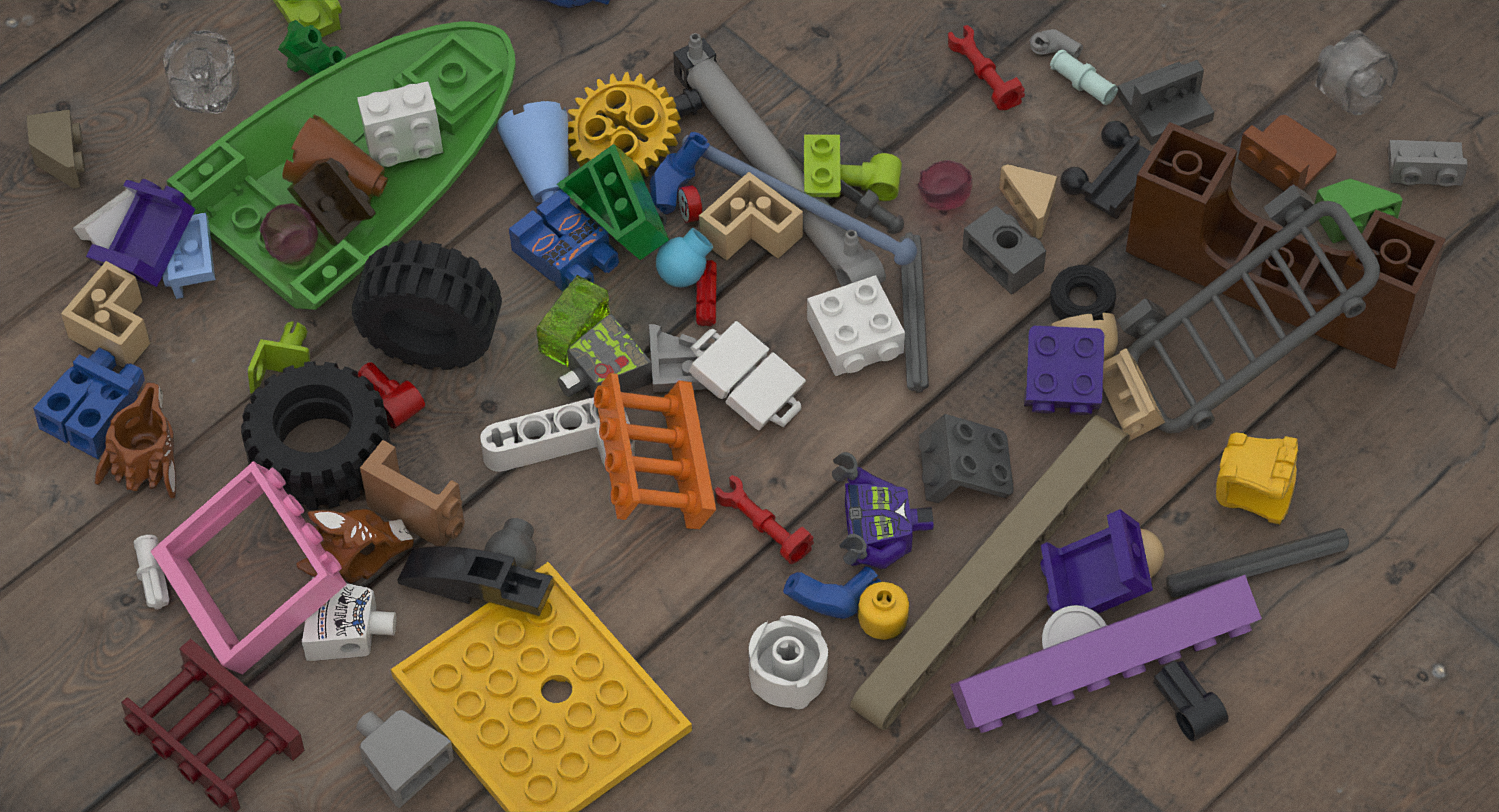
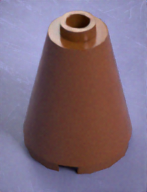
[282,114,388,200]

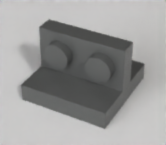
[1117,60,1214,145]

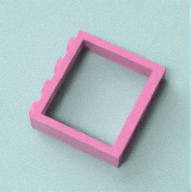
[151,461,347,675]

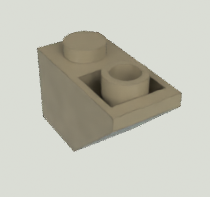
[27,110,85,189]

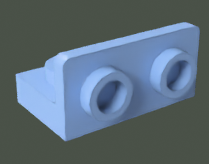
[162,213,215,299]

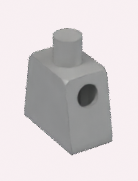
[356,710,454,808]

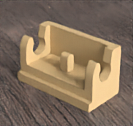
[1103,348,1165,441]

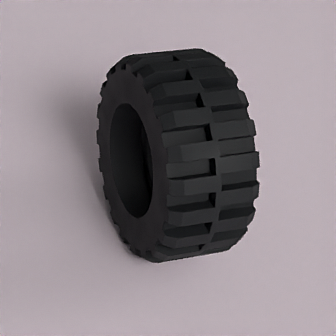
[352,240,502,370]
[241,361,391,510]

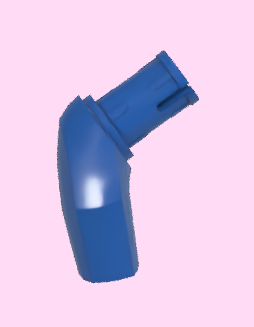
[650,132,710,214]
[783,566,881,619]

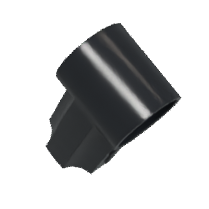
[1153,661,1228,742]

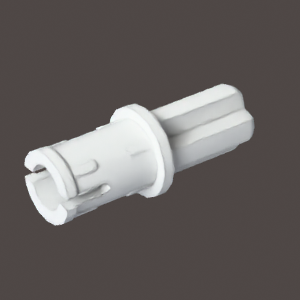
[134,535,170,610]

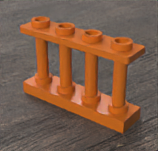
[594,373,716,530]

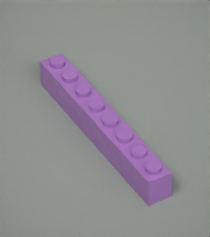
[950,575,1262,733]

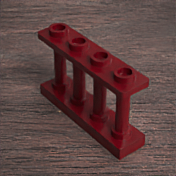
[121,638,305,812]

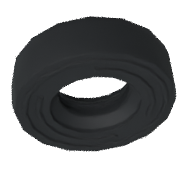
[1050,265,1116,321]

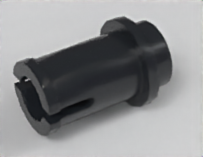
[673,88,703,118]

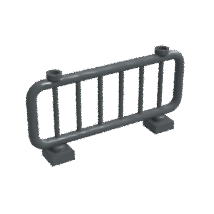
[1117,184,1380,434]

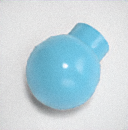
[656,228,714,288]

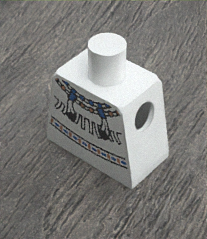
[302,577,396,661]

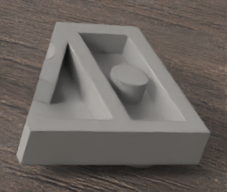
[649,324,712,393]

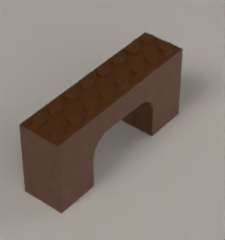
[1126,122,1446,369]

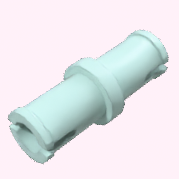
[1050,49,1118,105]

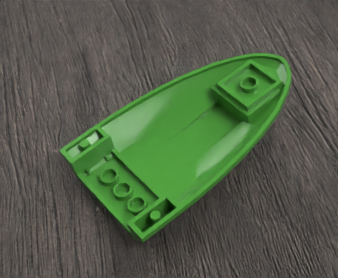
[166,21,516,310]

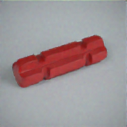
[696,260,717,327]

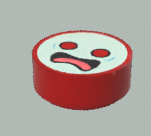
[678,185,702,223]

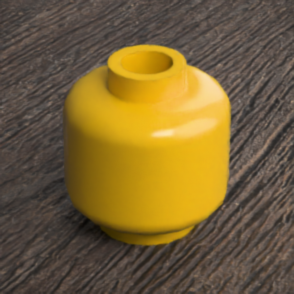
[858,582,909,640]

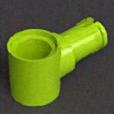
[840,153,902,201]

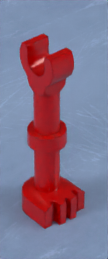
[948,25,1025,110]
[715,475,814,564]

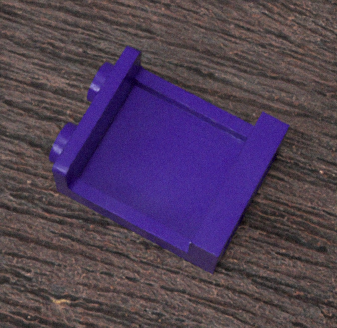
[86,179,195,287]
[1040,509,1153,614]

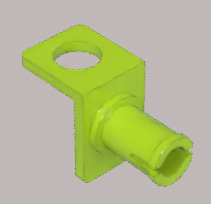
[248,321,310,394]

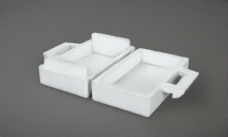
[689,321,806,431]

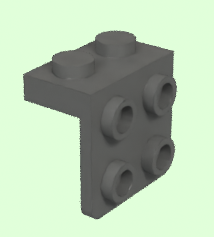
[919,414,1014,503]

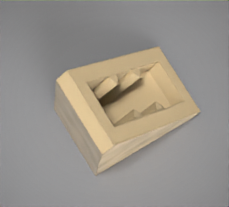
[999,164,1057,239]

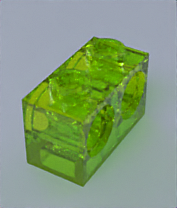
[536,275,610,367]

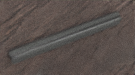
[900,232,929,393]
[1166,528,1349,597]

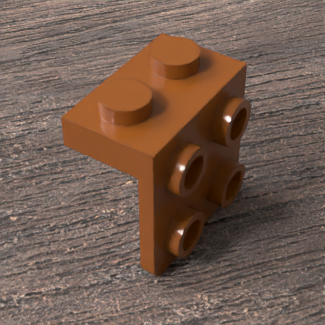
[1238,115,1337,191]

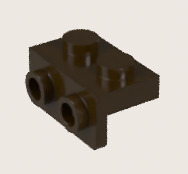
[287,158,376,245]

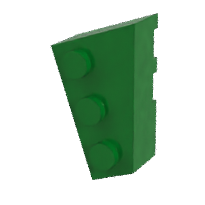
[556,144,669,260]

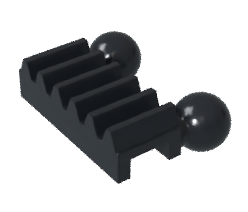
[1060,121,1151,219]

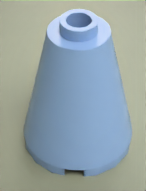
[497,101,569,203]

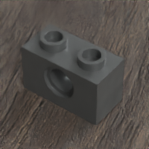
[962,205,1046,295]

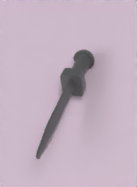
[788,148,904,234]

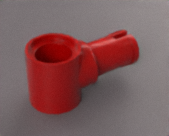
[358,362,425,429]

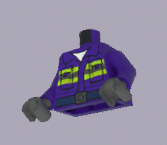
[832,452,934,569]

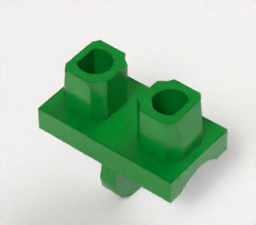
[278,20,346,77]

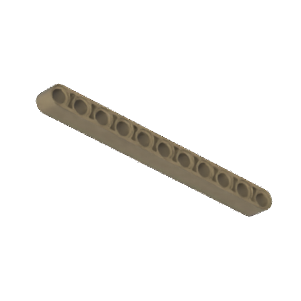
[850,415,1130,730]

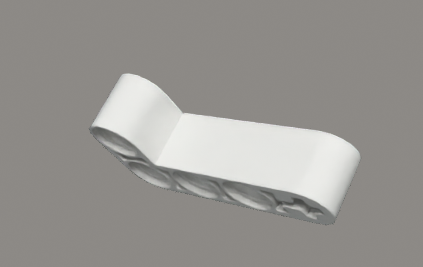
[480,397,635,472]

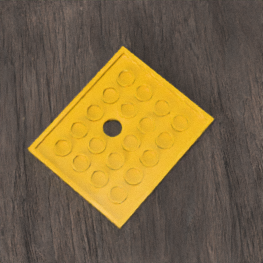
[391,562,692,812]

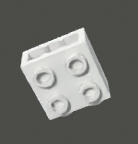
[357,81,443,167]
[807,275,905,376]

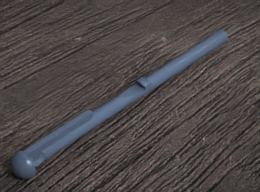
[682,135,917,265]

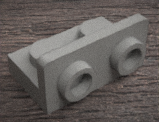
[1388,140,1468,187]

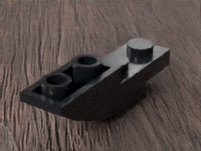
[397,546,554,616]

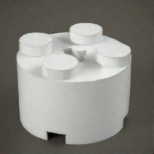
[749,615,828,709]

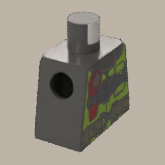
[558,313,652,398]

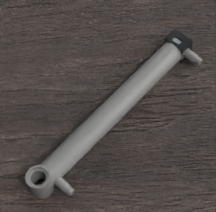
[673,33,886,287]

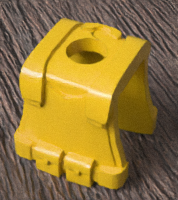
[1216,432,1298,525]

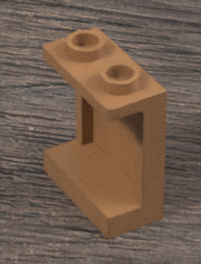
[360,440,465,546]

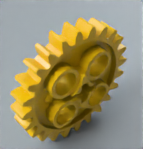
[568,72,681,177]

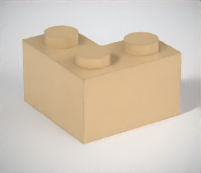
[699,172,803,261]
[61,261,150,368]

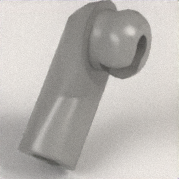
[1030,29,1083,59]

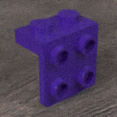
[1024,326,1105,415]

